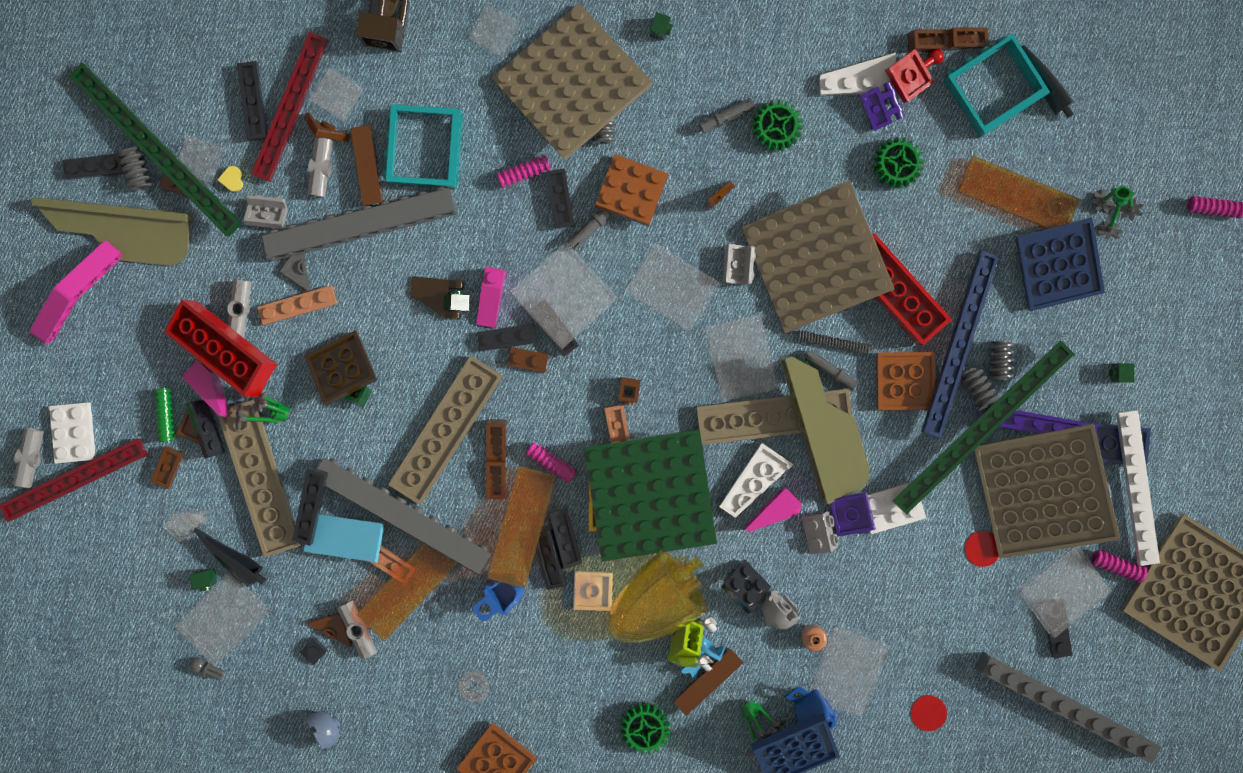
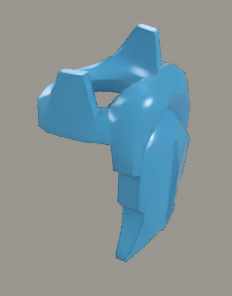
[681,635,725,680]

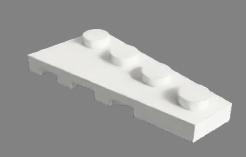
[819,53,897,96]
[719,443,794,517]

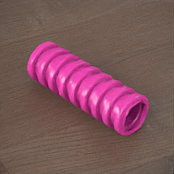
[497,154,550,189]
[1187,195,1243,219]
[525,442,577,483]
[1091,549,1147,583]

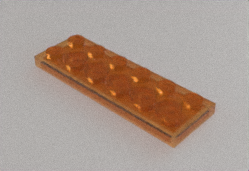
[957,156,1080,228]
[487,466,556,589]
[357,544,458,642]

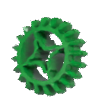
[751,99,803,152]
[872,137,925,189]
[619,702,671,756]

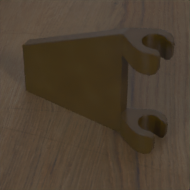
[411,276,464,320]

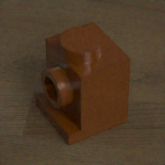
[618,377,641,406]

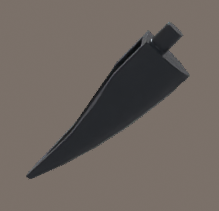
[1021,45,1074,119]
[194,528,267,587]

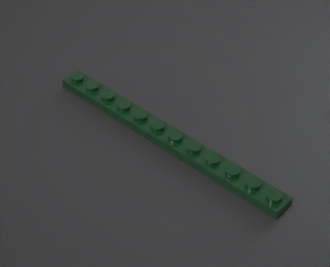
[69,62,242,237]
[892,340,1074,515]

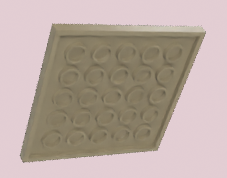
[492,3,653,160]
[742,180,894,333]
[975,423,1120,559]
[1120,513,1243,672]

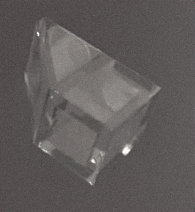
[163,509,211,542]

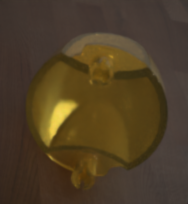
[607,550,707,644]

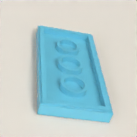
[304,515,384,563]

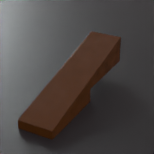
[907,27,989,53]
[350,125,384,206]
[486,419,507,499]
[673,648,744,716]

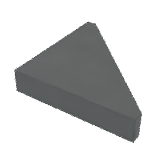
[279,252,311,292]

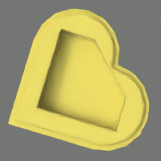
[218,166,243,192]

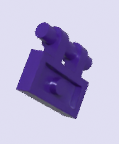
[859,81,904,131]

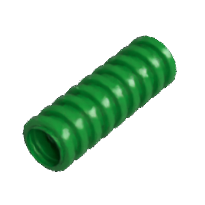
[153,388,175,442]

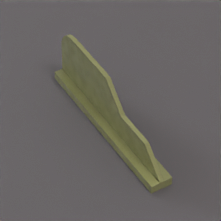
[32,197,193,266]
[779,355,870,504]

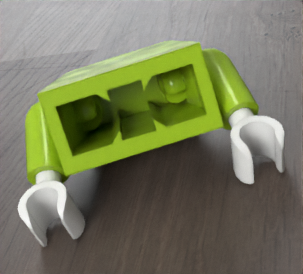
[667,617,717,671]

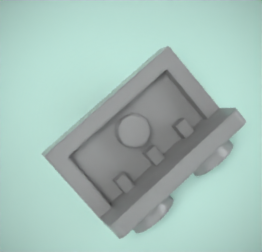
[243,195,288,229]
[722,244,756,285]
[802,511,838,554]

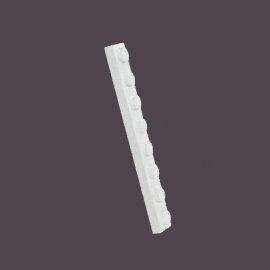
[1116,410,1160,566]

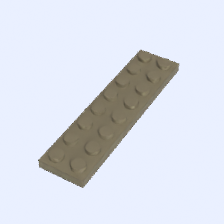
[388,355,503,505]
[696,389,852,445]
[218,400,302,558]

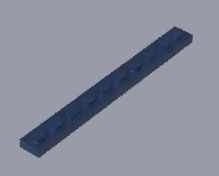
[921,250,999,438]

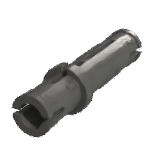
[698,98,755,134]
[567,210,612,250]
[804,350,859,391]

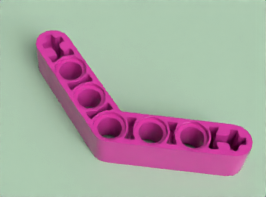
[29,241,123,345]

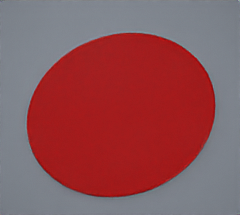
[965,531,999,567]
[911,695,947,731]

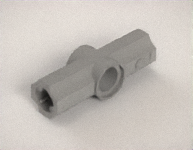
[307,137,333,198]
[227,279,252,337]
[13,428,44,488]
[337,600,377,660]

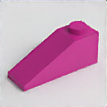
[476,266,507,328]
[182,360,230,418]
[744,487,802,532]

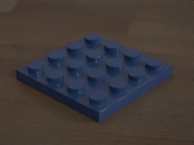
[1015,218,1105,311]
[751,714,840,773]

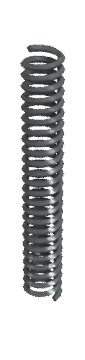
[797,329,873,355]

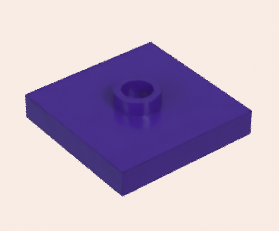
[830,492,876,537]

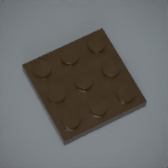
[304,330,378,406]

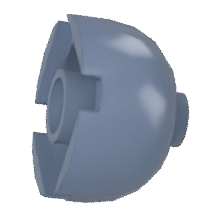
[304,711,341,752]

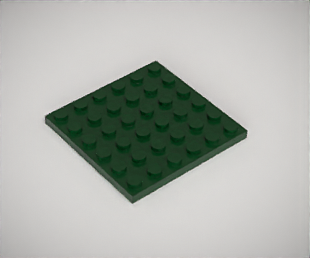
[584,429,717,562]

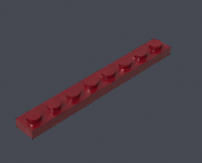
[251,32,328,182]
[0,438,148,522]

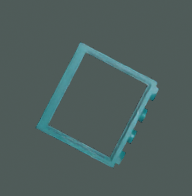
[943,34,1050,138]
[383,104,463,189]

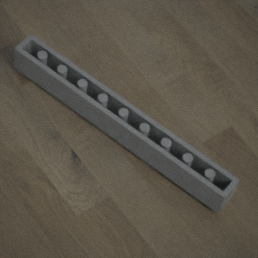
[262,187,457,261]
[317,458,491,576]
[975,652,1161,764]

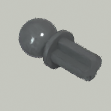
[190,658,225,681]

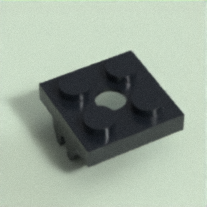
[721,559,771,614]

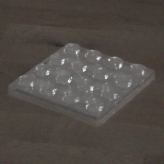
[510,242,618,349]

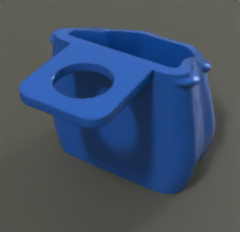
[473,573,524,622]
[785,687,837,729]

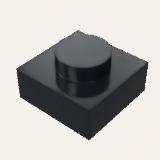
[300,637,328,665]

